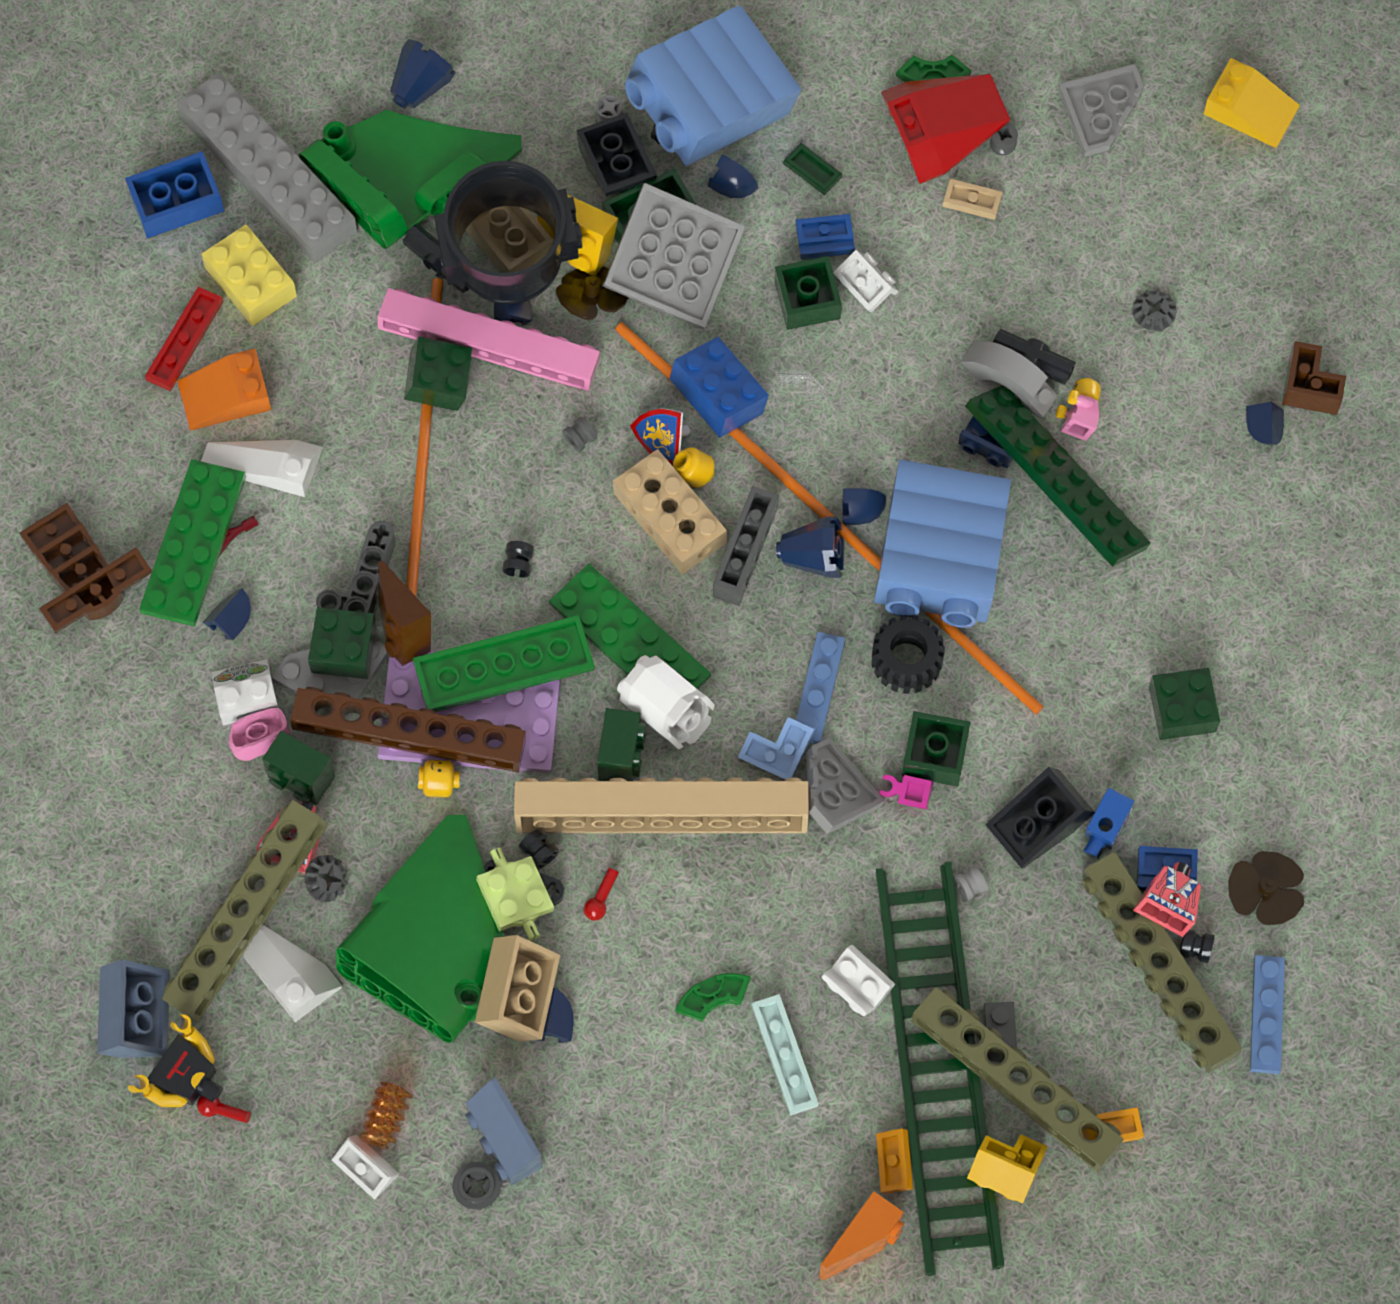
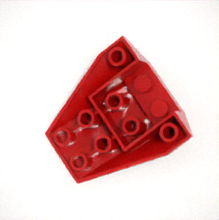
[881,74,1010,184]

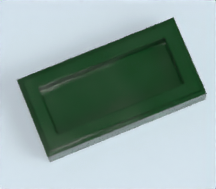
[783,143,842,195]

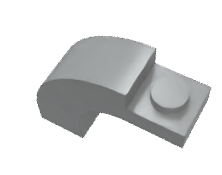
[960,341,1058,417]

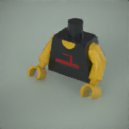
[128,1013,223,1107]

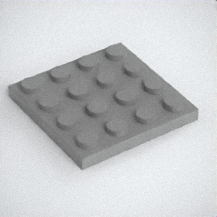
[602,183,745,329]

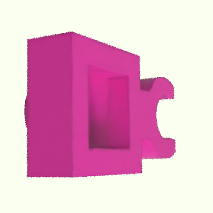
[879,775,934,810]

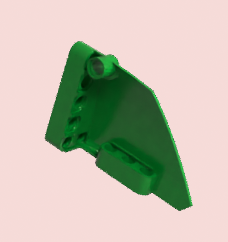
[298,109,522,250]
[336,815,505,1043]

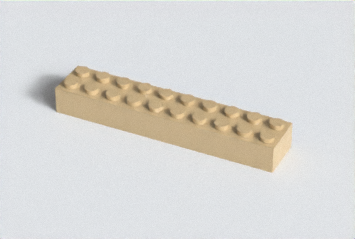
[514,778,809,833]

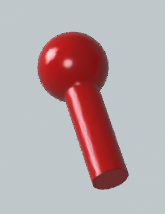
[583,867,619,921]
[197,1096,251,1123]

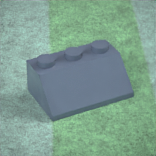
[97,959,169,1058]
[464,1077,543,1186]

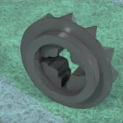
[1132,289,1177,331]
[304,855,348,902]
[452,1162,501,1211]

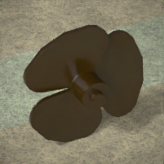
[556,267,629,320]
[1228,851,1304,925]

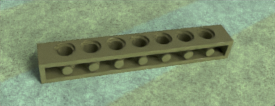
[161,800,328,1022]
[1082,852,1242,1073]
[911,987,1124,1173]

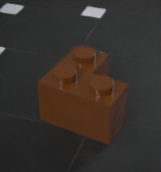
[1282,341,1346,415]

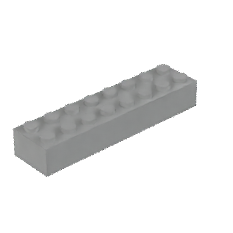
[177,72,357,263]

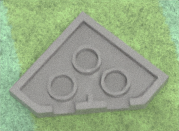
[1058,64,1144,157]
[272,640,388,719]
[807,738,885,834]

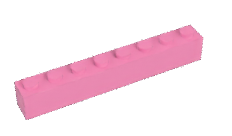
[378,288,600,391]

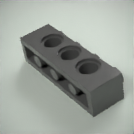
[713,486,779,606]

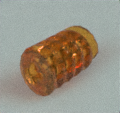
[359,1082,413,1149]

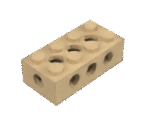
[613,449,727,575]

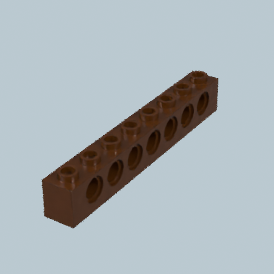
[290,687,526,773]

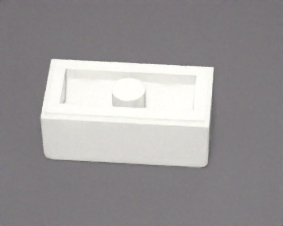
[332,1134,399,1200]

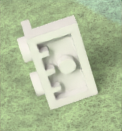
[833,250,899,313]
[821,945,895,1016]

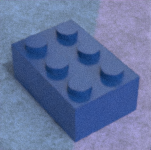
[125,151,224,238]
[669,336,769,438]

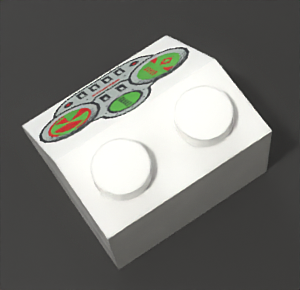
[211,659,279,725]

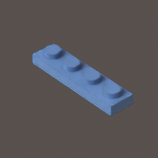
[796,632,845,744]
[1250,955,1285,1074]

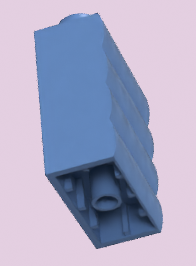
[625,5,802,166]
[874,459,1011,628]

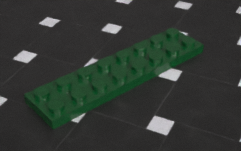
[965,385,1151,567]

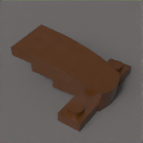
[19,503,152,634]

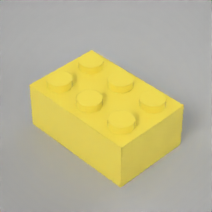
[201,224,297,326]

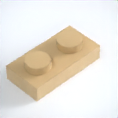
[943,178,1003,220]

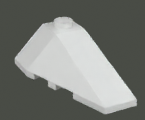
[201,440,323,497]
[225,925,342,1022]

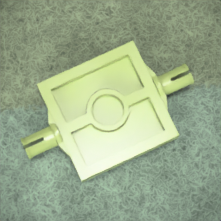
[476,847,554,941]

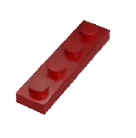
[145,287,223,392]

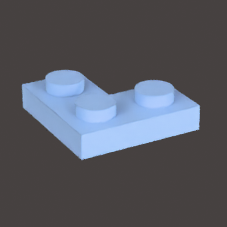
[738,717,815,779]

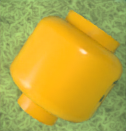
[673,447,715,488]
[418,759,460,798]

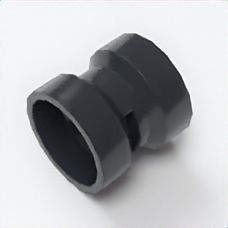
[502,541,534,578]
[519,828,559,869]
[1180,929,1215,963]

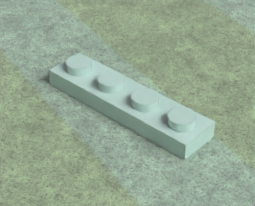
[751,994,819,1116]

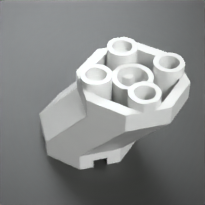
[617,655,715,749]

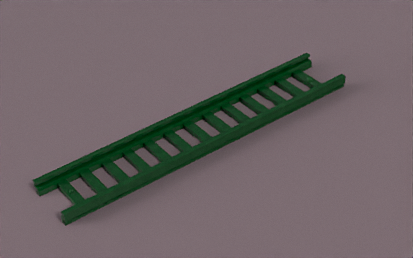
[875,862,1004,1276]

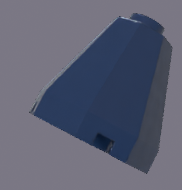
[390,39,456,109]
[776,516,844,578]

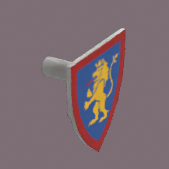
[630,408,690,466]

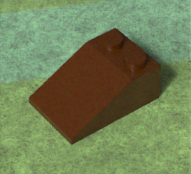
[378,561,431,666]

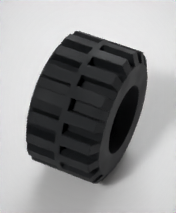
[871,615,945,694]

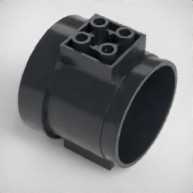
[434,161,583,304]

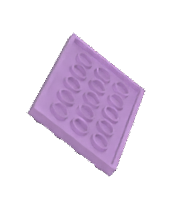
[378,651,560,773]

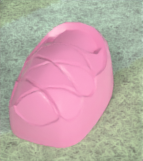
[229,708,291,761]

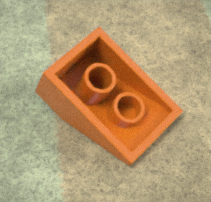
[177,348,271,431]
[819,1191,904,1280]

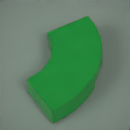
[896,54,972,82]
[675,973,751,1022]

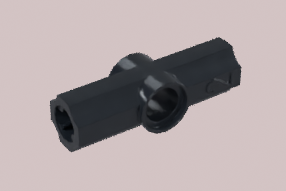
[403,224,470,293]
[993,329,1076,385]

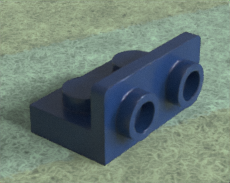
[958,416,1013,469]

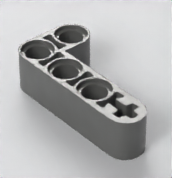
[316,521,396,613]

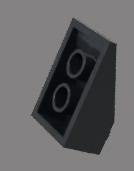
[576,113,657,196]
[985,767,1095,868]

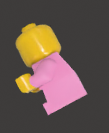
[1055,378,1101,441]

